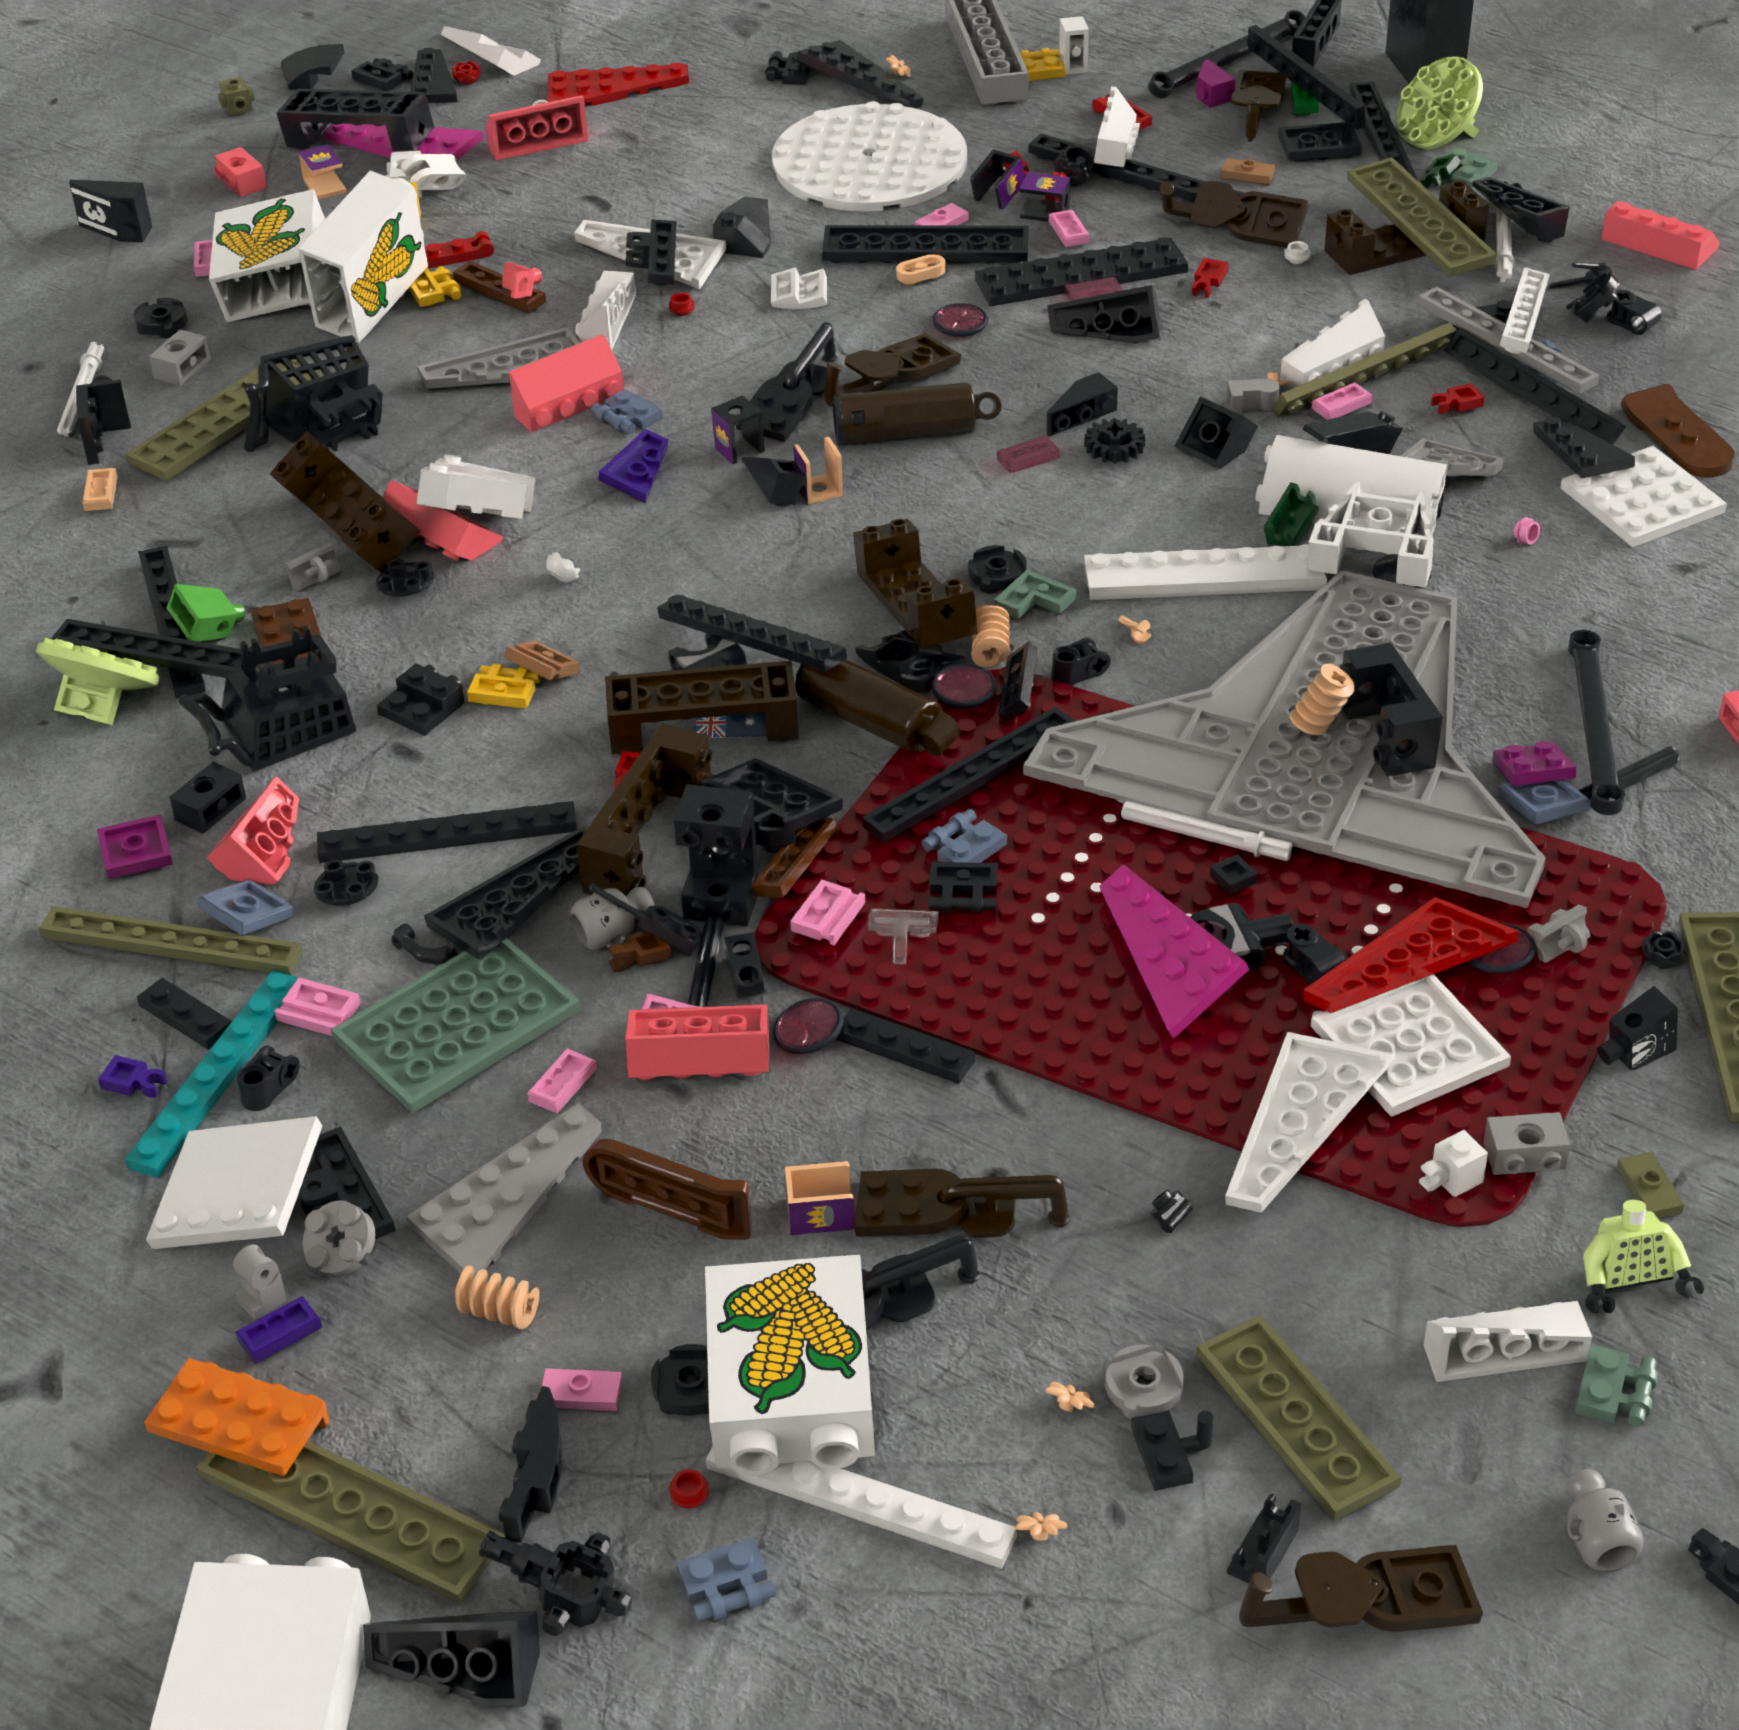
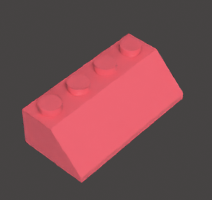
[485,95,588,161]
[1601,201,1720,270]
[509,334,624,432]
[383,480,503,561]
[625,1004,769,1080]

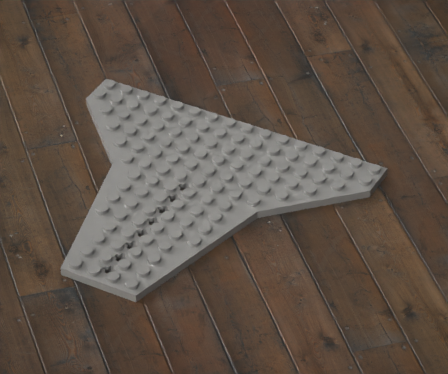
[1023,570,1545,908]

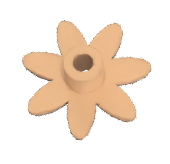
[886,55,911,78]
[1267,373,1291,386]
[1045,1382,1095,1412]
[1015,1512,1067,1541]

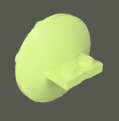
[1396,57,1483,150]
[36,638,160,726]

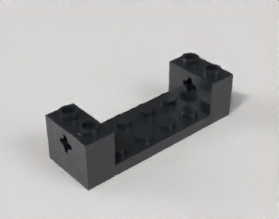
[276,89,434,152]

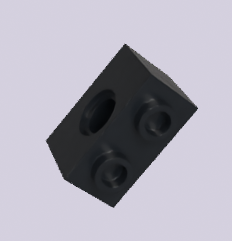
[169,761,246,834]

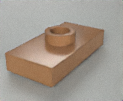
[1221,158,1276,185]

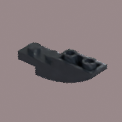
[499,1386,562,1543]

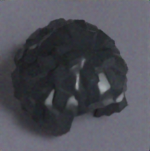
[1055,145,1095,186]

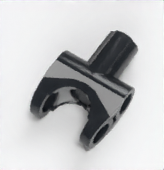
[668,633,747,671]
[1190,903,1293,972]

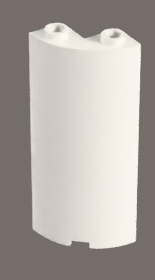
[1255,435,1447,535]

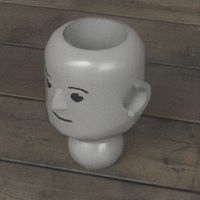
[570,887,655,950]
[1567,1469,1644,1572]

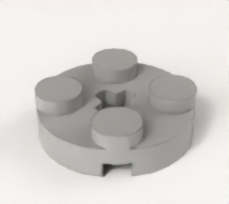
[303,1201,375,1277]
[1105,1344,1184,1419]

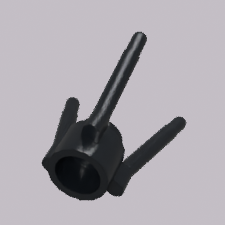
[1549,262,1613,309]

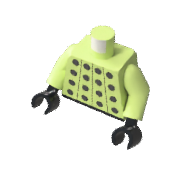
[1583,1200,1704,1314]

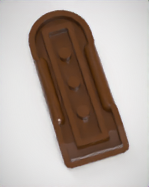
[1621,384,1734,478]
[582,1139,752,1240]

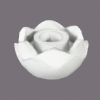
[546,552,580,583]

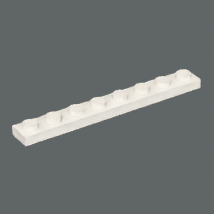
[1499,267,1550,354]
[706,1447,1017,1569]

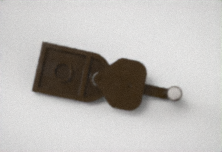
[1231,70,1287,142]
[1159,181,1309,248]
[825,333,961,407]
[854,1169,1070,1238]
[1239,1545,1483,1632]

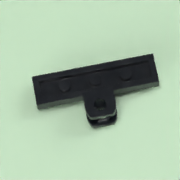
[625,219,677,286]
[299,1126,396,1239]

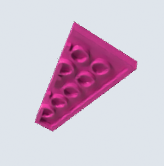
[1099,864,1250,1039]

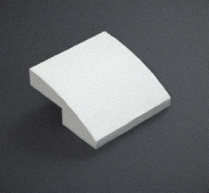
[771,267,827,309]

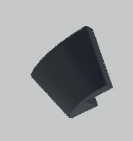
[281,44,345,90]
[855,630,966,693]

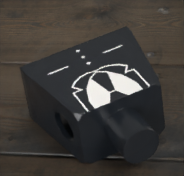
[1597,986,1678,1070]

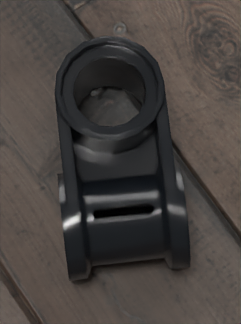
[1607,289,1662,335]
[1051,637,1111,686]
[1283,924,1346,985]
[237,1045,300,1111]

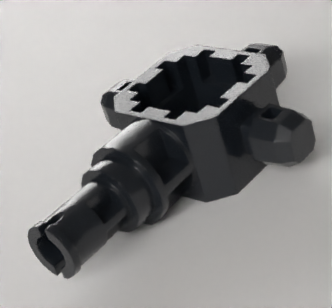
[479,1531,632,1636]

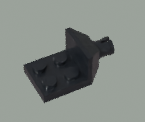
[76,375,131,465]

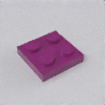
[1493,741,1576,786]
[97,814,173,879]

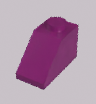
[1196,59,1235,108]

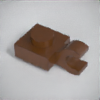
[608,931,671,972]

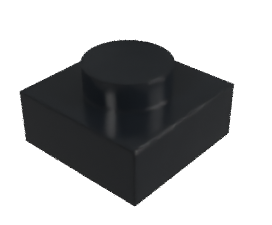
[1210,854,1257,895]

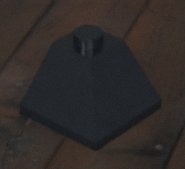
[1174,396,1258,469]

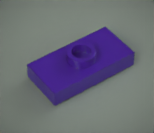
[235,1296,323,1364]

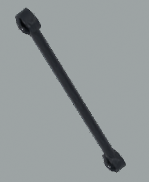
[1148,10,1305,98]
[1568,629,1625,815]

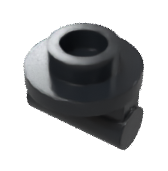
[1151,1189,1193,1233]

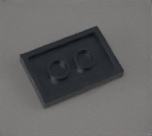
[1278,122,1362,162]

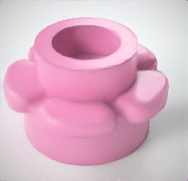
[1513,517,1540,545]

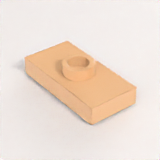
[82,468,117,511]

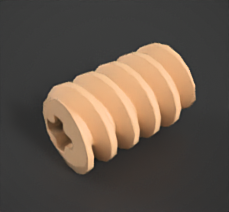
[971,605,1010,668]
[1290,664,1354,735]
[455,1265,539,1330]

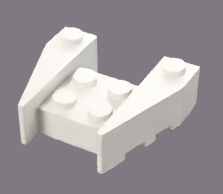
[416,455,536,519]
[1308,482,1434,588]

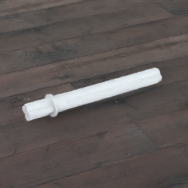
[1494,207,1515,282]
[57,342,104,437]
[1121,801,1293,861]

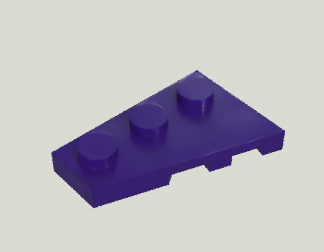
[598,429,669,503]

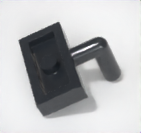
[1131,1411,1213,1491]

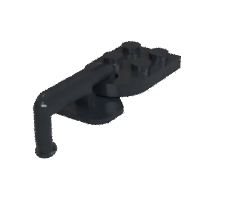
[736,322,838,442]
[861,1234,980,1331]

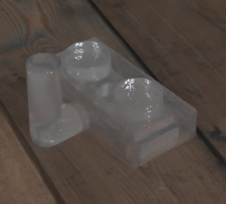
[868,909,939,965]

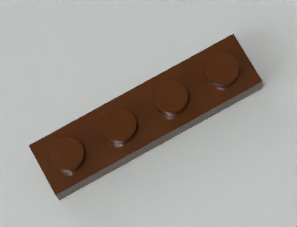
[453,261,546,314]
[751,818,837,899]

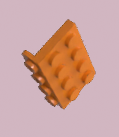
[144,1358,329,1477]

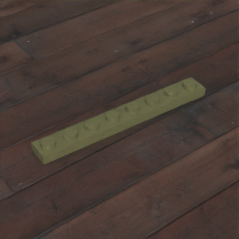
[1272,322,1456,417]
[39,906,303,975]

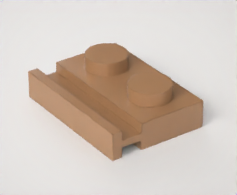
[505,640,581,680]

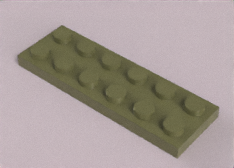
[1196,1314,1401,1521]

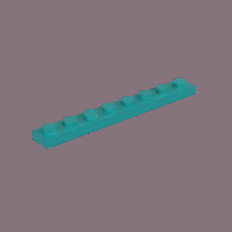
[125,970,298,1178]

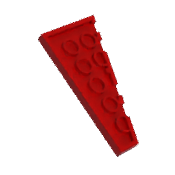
[547,63,689,106]
[1303,897,1518,1013]

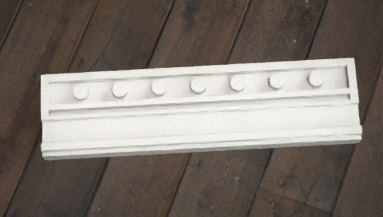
[1084,544,1327,600]

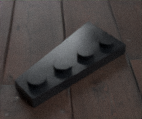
[410,48,458,103]
[1533,416,1635,479]

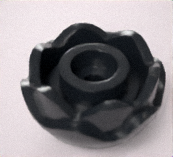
[1642,931,1686,969]

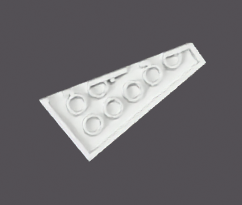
[574,220,726,289]
[1225,1032,1392,1213]

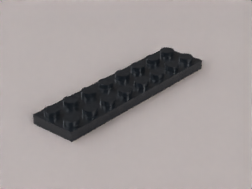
[822,225,1029,263]
[975,237,1188,306]

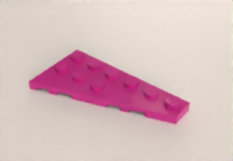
[323,123,483,160]

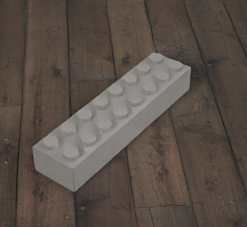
[945,0,1029,105]

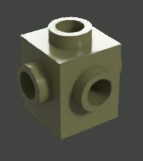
[218,77,255,116]

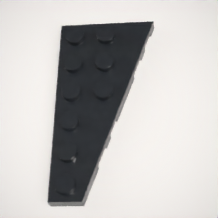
[797,40,924,108]
[424,826,588,961]

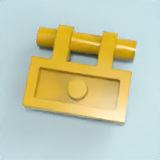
[1020,48,1066,81]
[408,266,462,307]
[467,663,541,709]

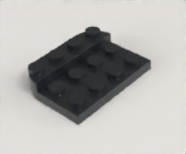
[701,758,843,852]

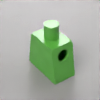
[167,584,245,642]

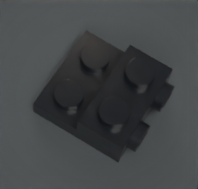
[377,663,465,736]

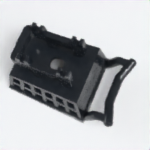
[244,335,383,452]
[178,626,356,772]

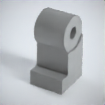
[1226,379,1279,415]
[233,1244,287,1320]

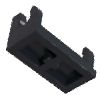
[1227,1494,1302,1584]

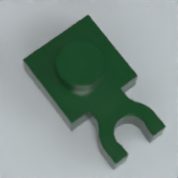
[1420,154,1461,188]

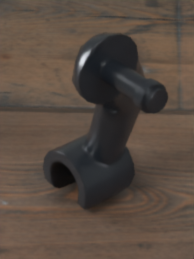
[391,923,457,964]

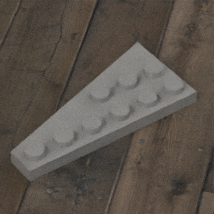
[417,327,580,389]
[406,1103,602,1278]

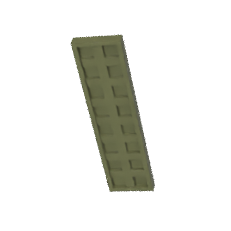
[125,359,321,481]

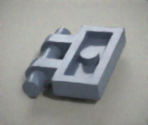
[591,389,663,434]
[921,809,1007,863]
[676,1537,776,1622]

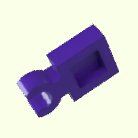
[98,1055,167,1098]

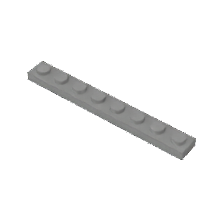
[1417,287,1600,394]

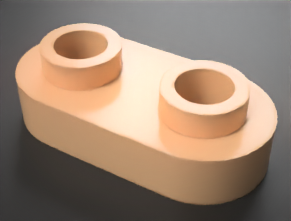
[896,254,945,285]

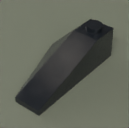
[1472,177,1570,242]
[713,197,770,258]
[1047,285,1160,343]
[1302,411,1403,454]
[363,1611,540,1708]

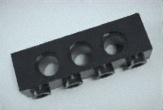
[1292,0,1342,67]

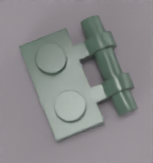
[1575,1344,1658,1427]

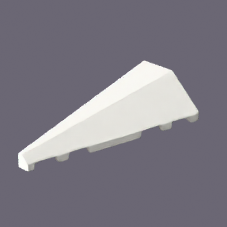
[441,26,541,76]

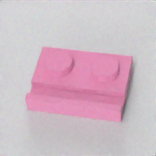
[790,880,865,945]
[274,978,361,1036]

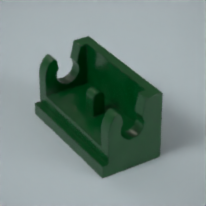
[1263,482,1320,547]

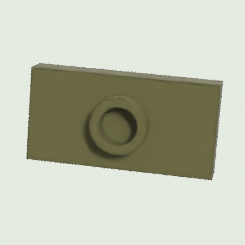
[1617,1152,1684,1219]

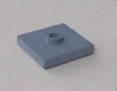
[1498,780,1591,825]
[198,879,294,936]

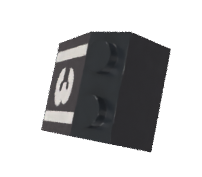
[69,179,152,242]

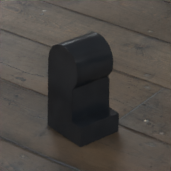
[724,932,764,997]

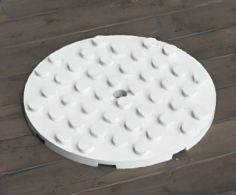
[772,101,967,212]

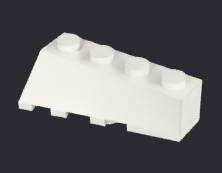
[1094,86,1140,167]
[575,271,636,350]
[1280,299,1385,389]
[1423,1301,1592,1382]

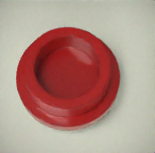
[669,293,695,316]
[669,1469,709,1509]

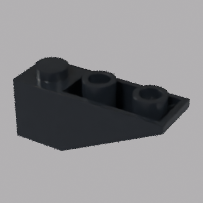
[1047,372,1118,437]
[742,457,805,506]

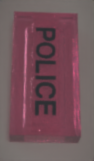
[997,435,1059,473]

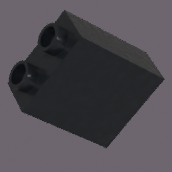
[1385,0,1474,84]

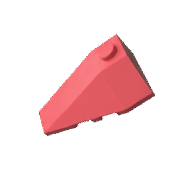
[206,776,299,885]

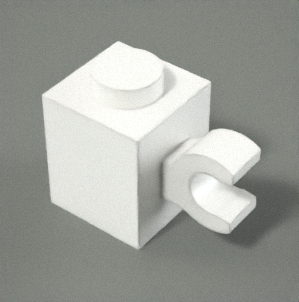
[1419,1130,1488,1197]

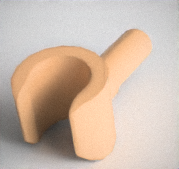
[1119,616,1151,644]

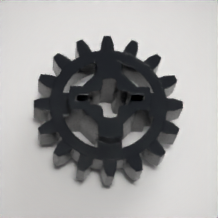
[1084,418,1145,464]

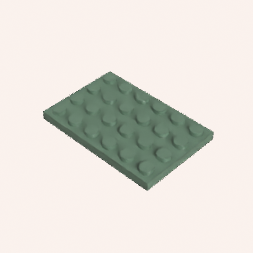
[331,938,581,1114]

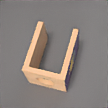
[298,144,346,200]
[793,437,843,505]
[785,1161,854,1235]

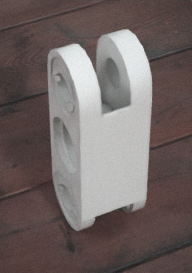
[401,154,467,190]

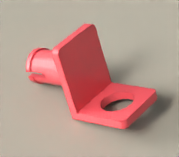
[502,262,542,299]

